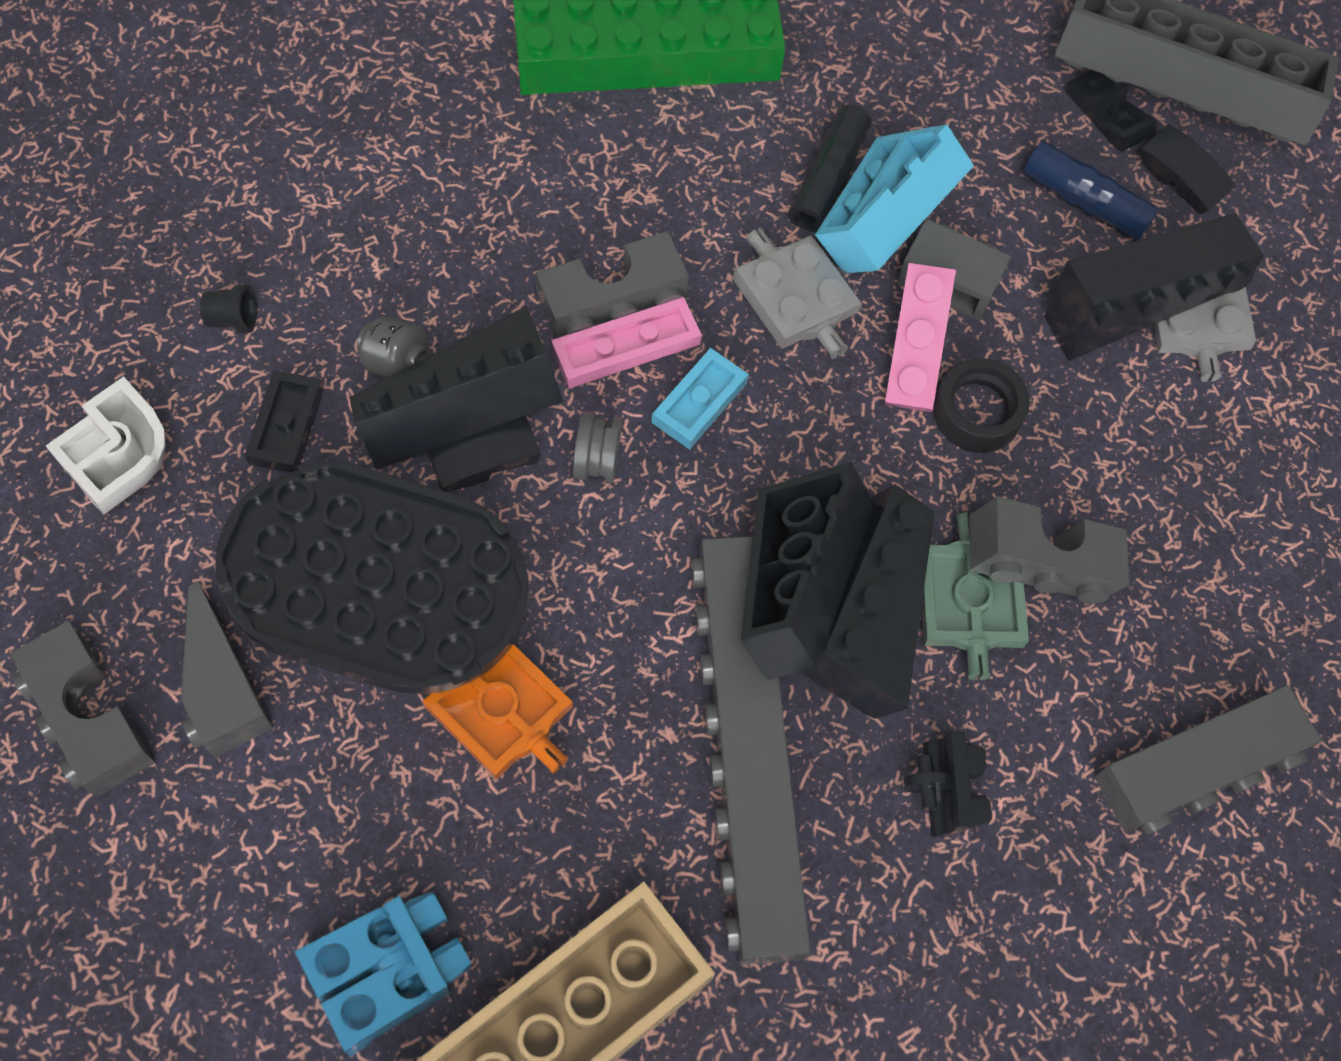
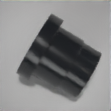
[200,285,258,333]

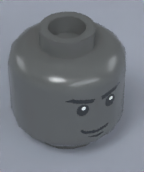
[357,315,432,379]

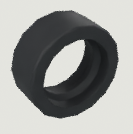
[933,357,1030,453]

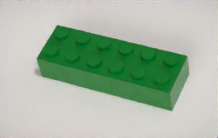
[513,0,785,95]

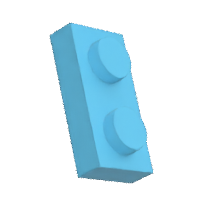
[651,348,749,450]

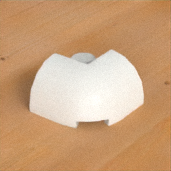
[46,376,166,514]

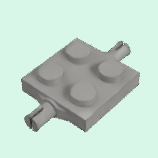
[732,228,862,359]
[1154,287,1256,382]

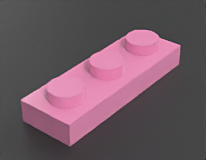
[885,263,956,412]
[551,297,702,389]

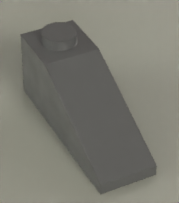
[181,582,273,758]

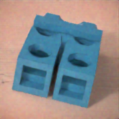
[295,892,472,1057]

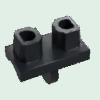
[904,731,992,837]

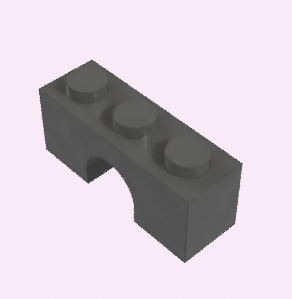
[535,231,689,339]
[969,496,1129,604]
[9,620,155,798]

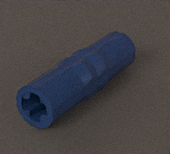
[1023,140,1160,241]

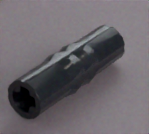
[788,104,872,232]

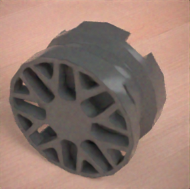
[573,411,622,484]

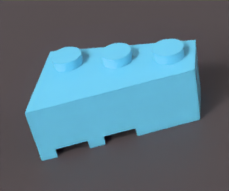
[815,124,974,273]

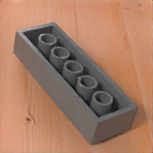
[1054,0,1339,146]

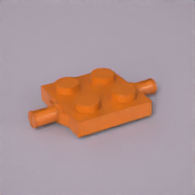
[422,644,573,780]

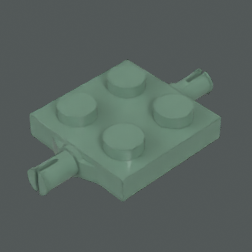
[921,512,1029,680]

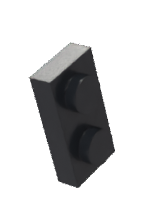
[245,370,324,473]

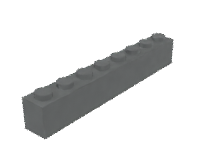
[691,536,810,965]

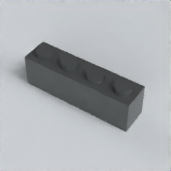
[1094,685,1322,836]

